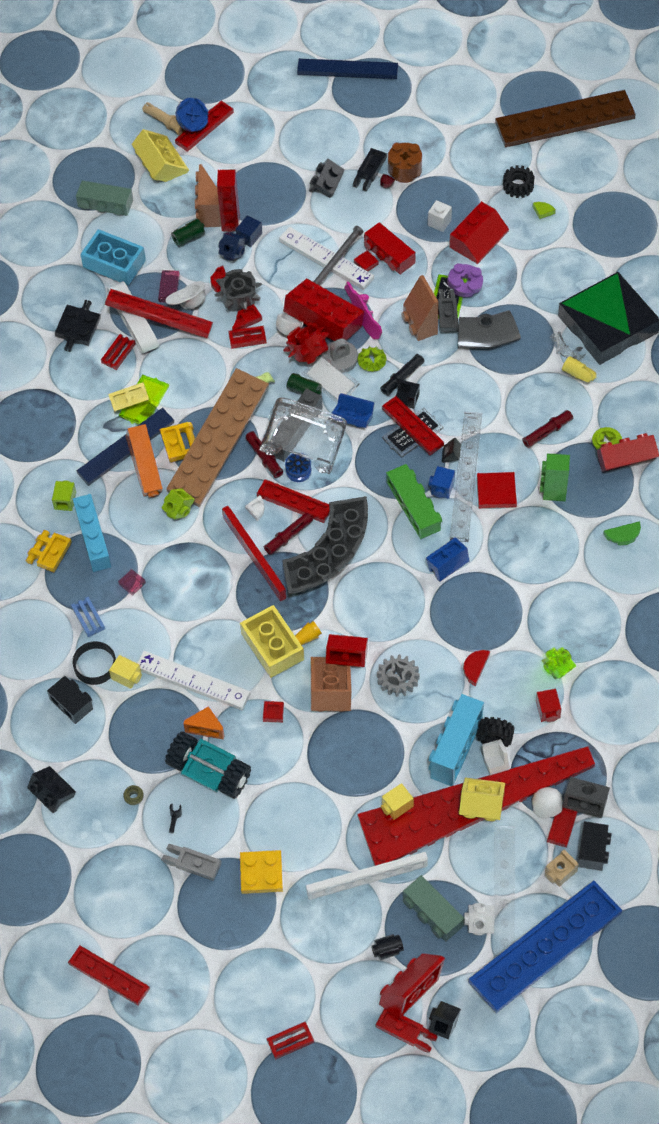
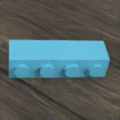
[73,494,111,572]

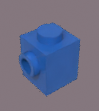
[428,466,455,499]

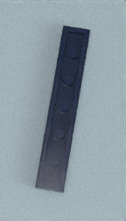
[297,58,398,79]
[76,407,174,486]

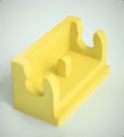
[108,382,149,412]

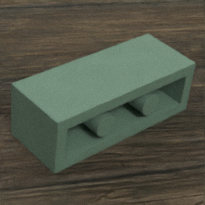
[76,180,133,216]
[403,875,465,942]

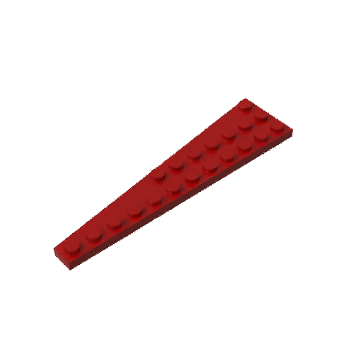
[357,746,595,866]

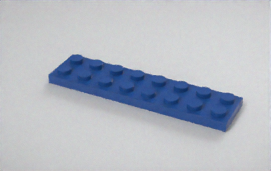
[468,880,622,1014]

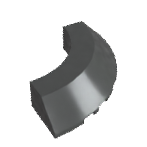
[282,496,368,595]

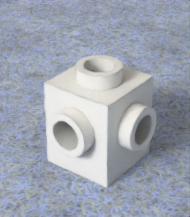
[464,903,494,935]

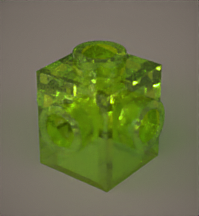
[541,647,576,679]

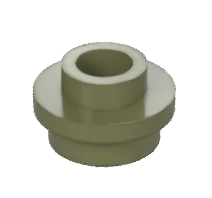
[123,785,144,805]

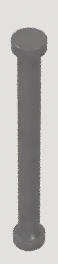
[313,226,364,285]

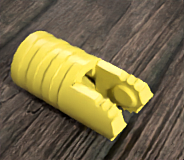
[562,356,597,383]

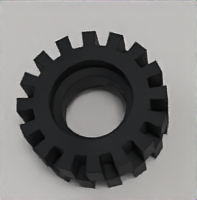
[503,165,535,198]
[476,717,515,747]

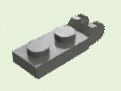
[438,289,459,332]

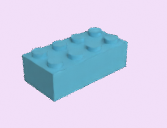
[428,694,484,786]

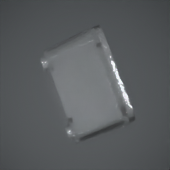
[259,398,347,474]

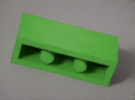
[540,453,570,502]

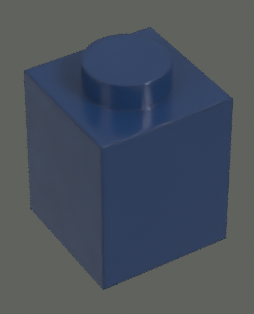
[235,215,263,247]

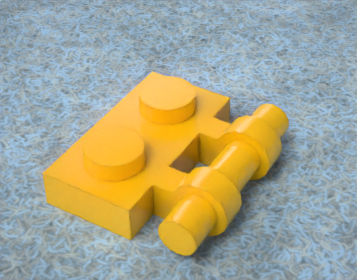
[25,530,72,572]

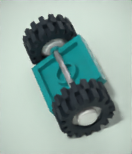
[165,731,251,799]

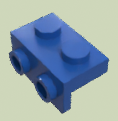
[331,393,375,428]

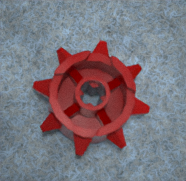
[283,323,329,364]

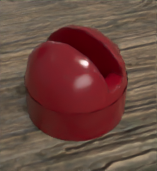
[380,173,395,188]

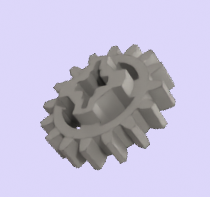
[377,654,420,697]

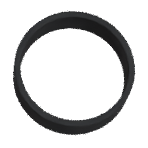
[72,641,116,685]

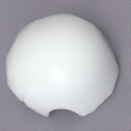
[276,313,303,335]
[532,787,563,818]

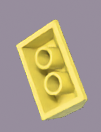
[132,129,189,182]

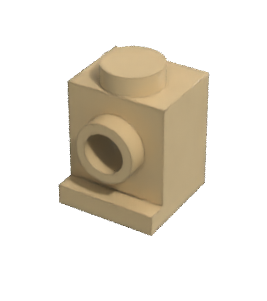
[545,849,579,887]

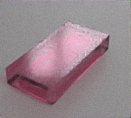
[158,270,180,303]

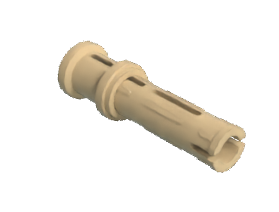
[142,102,186,136]

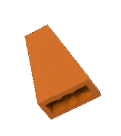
[125,424,163,498]

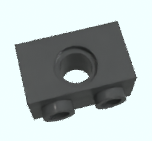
[562,777,610,818]

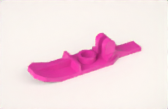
[344,282,382,339]

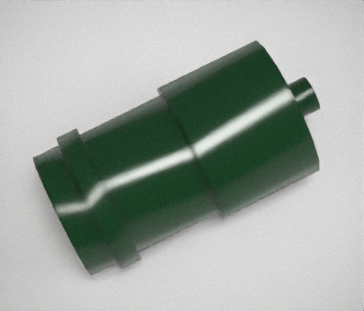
[171,218,205,246]
[286,373,322,395]

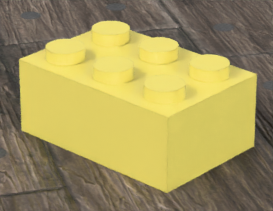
[240,605,304,678]

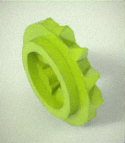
[358,346,387,372]
[592,427,622,450]

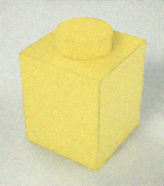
[109,655,142,689]
[381,783,414,820]

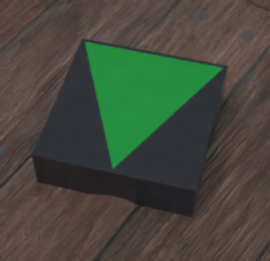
[558,272,659,365]

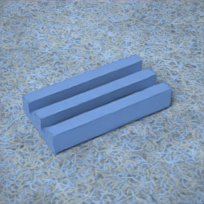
[71,597,105,637]

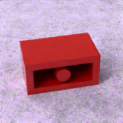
[326,634,368,667]

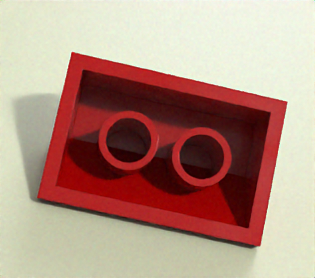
[450,201,509,264]
[379,953,445,1020]

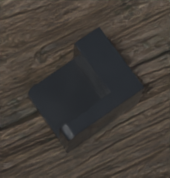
[396,379,420,409]

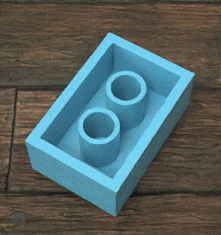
[80,229,146,286]

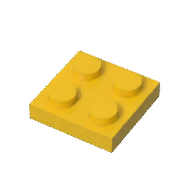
[240,850,283,894]

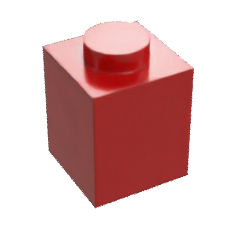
[536,689,562,722]

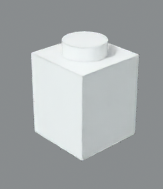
[428,200,452,232]

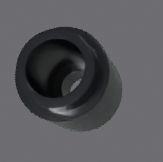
[371,934,404,961]

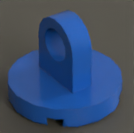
[175,98,208,132]

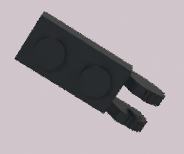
[353,148,387,191]

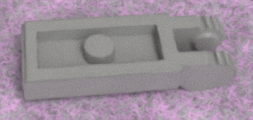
[161,844,222,881]

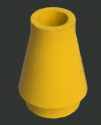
[295,621,322,645]

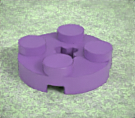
[447,263,483,297]

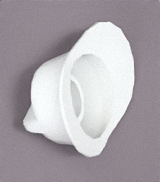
[165,281,206,310]

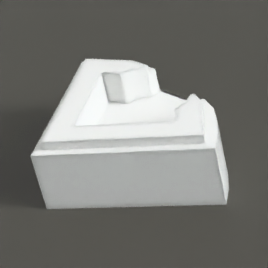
[245,496,264,521]

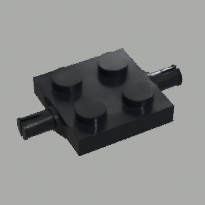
[55,300,101,352]

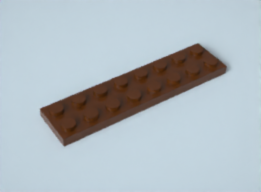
[495,90,636,148]

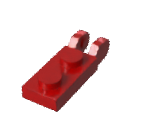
[375,1009,438,1053]

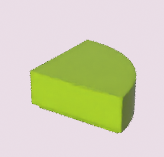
[532,202,556,219]

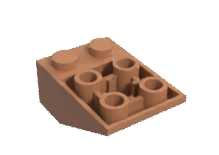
[195,164,221,227]

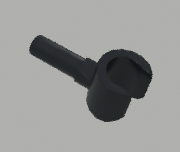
[169,803,182,833]

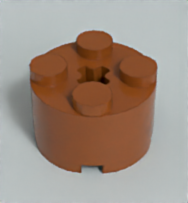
[388,142,422,183]

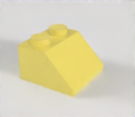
[459,777,505,821]

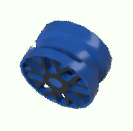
[285,452,312,482]

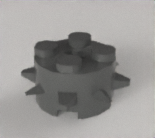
[214,269,262,312]

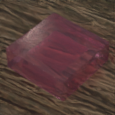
[118,569,146,596]

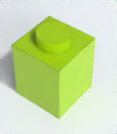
[52,480,76,511]

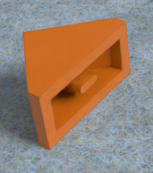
[183,706,225,740]

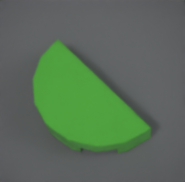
[603,521,641,545]

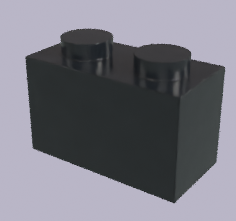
[47,676,93,724]
[578,821,612,871]

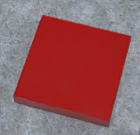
[477,472,517,509]

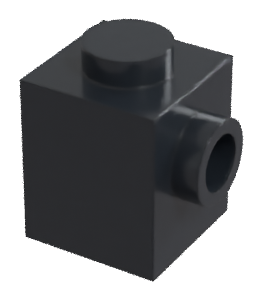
[429,1001,461,1040]

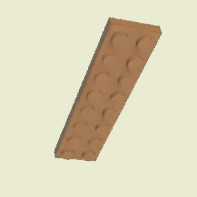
[167,368,269,507]

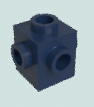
[218,232,246,261]

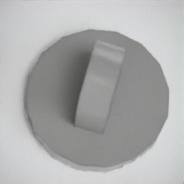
[322,339,358,373]

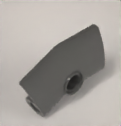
[458,310,521,349]

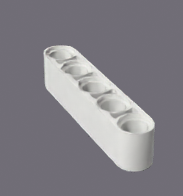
[107,281,159,354]

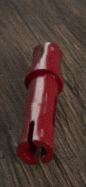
[522,410,573,448]
[245,431,283,478]
[263,513,313,555]

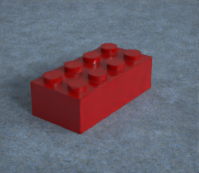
[283,278,365,341]

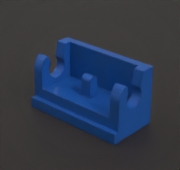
[426,537,470,582]

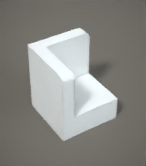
[482,739,510,775]

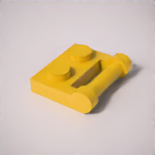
[160,422,195,462]

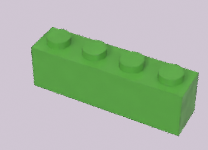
[386,464,442,540]

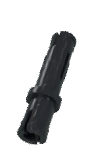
[380,354,425,396]

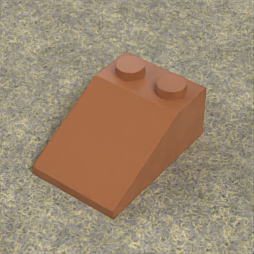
[401,275,438,341]
[311,657,352,712]

